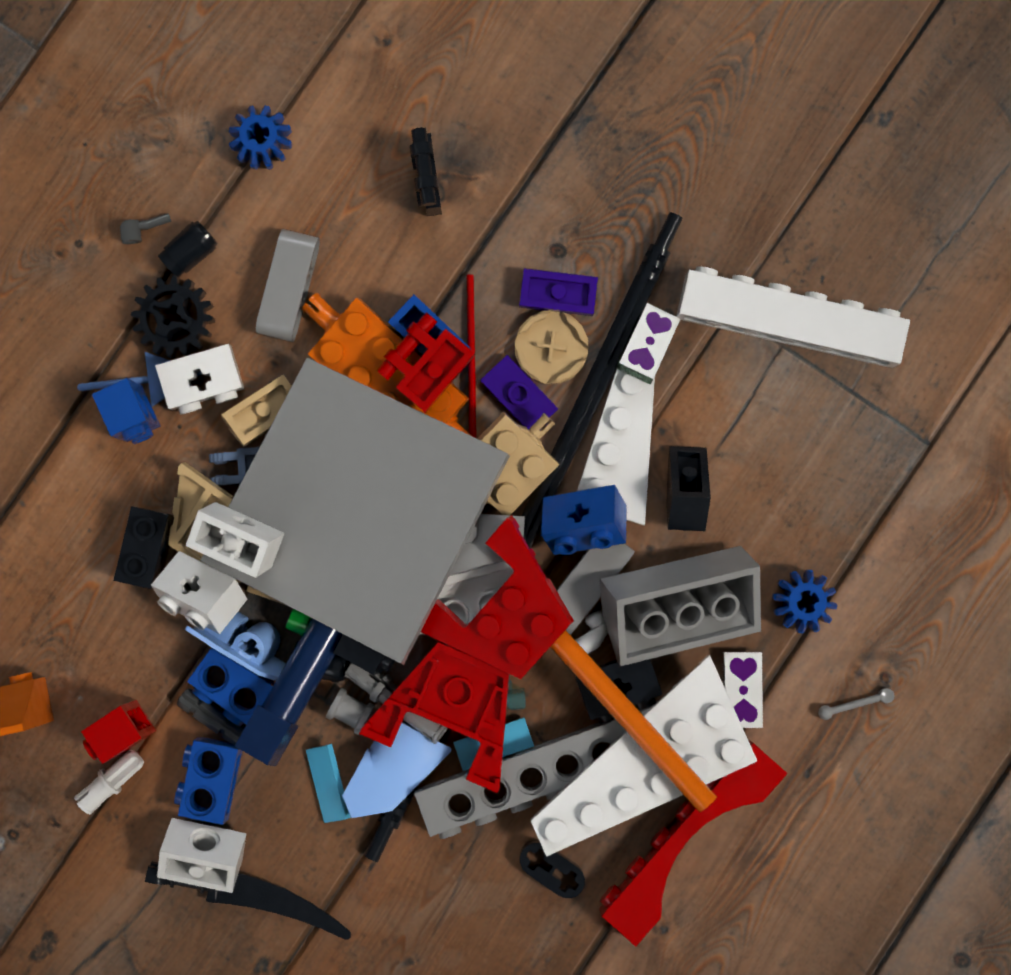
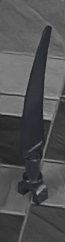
[145,861,351,940]

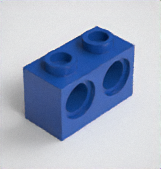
[92,378,161,444]
[187,647,275,726]
[174,737,243,825]

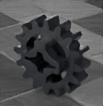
[131,276,215,359]

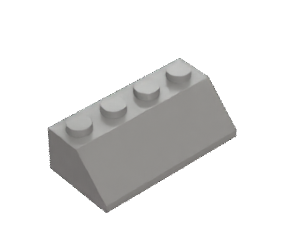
[600,546,761,666]

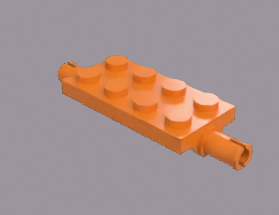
[301,293,473,437]

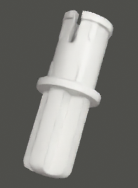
[74,750,144,815]

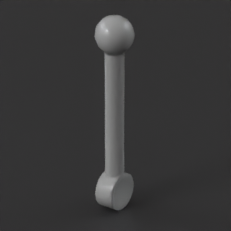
[818,688,895,720]

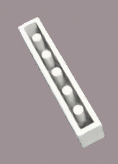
[676,266,910,368]

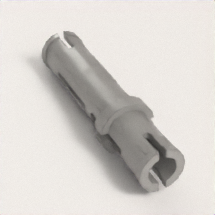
[344,663,448,744]

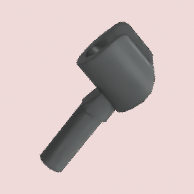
[120,213,171,244]

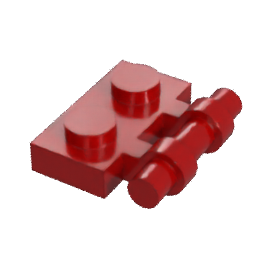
[376,312,476,413]

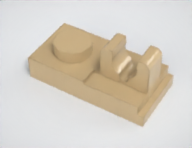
[221,374,292,446]

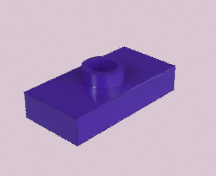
[519,268,598,316]
[480,355,558,429]

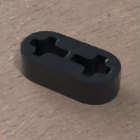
[520,840,585,898]

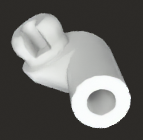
[575,610,608,654]

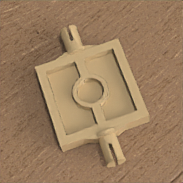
[477,411,559,516]

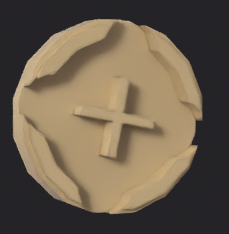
[515,310,588,385]

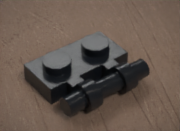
[409,127,442,216]

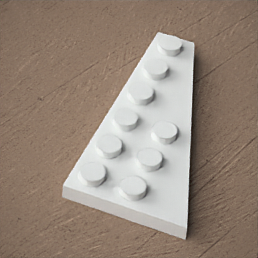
[530,655,757,857]

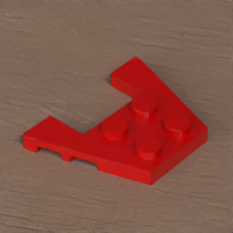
[421,515,574,679]
[359,641,509,793]

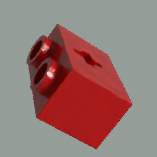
[81,700,157,764]

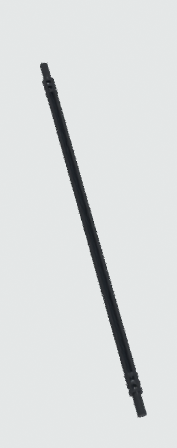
[365,212,683,862]

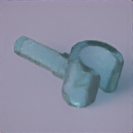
[507,676,526,710]

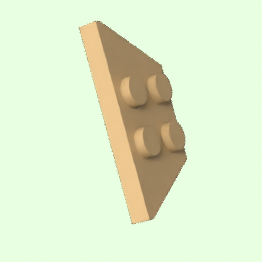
[168,462,241,584]

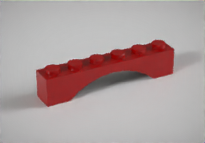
[599,740,788,947]

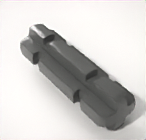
[177,688,245,745]

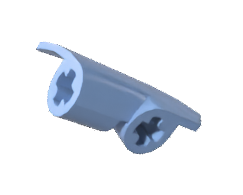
[185,611,286,681]
[342,720,451,818]

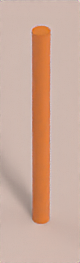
[550,630,717,812]

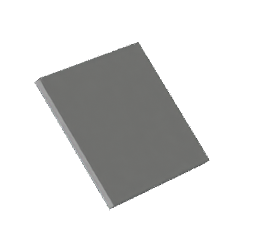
[200,358,510,665]

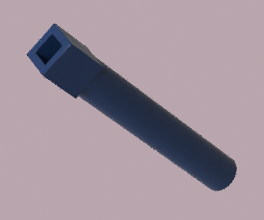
[235,618,343,766]

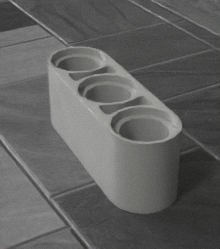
[256,229,320,342]
[556,544,635,635]

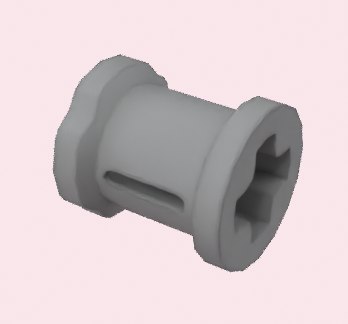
[326,688,375,735]

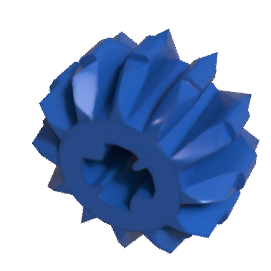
[229,105,292,170]
[772,570,837,634]

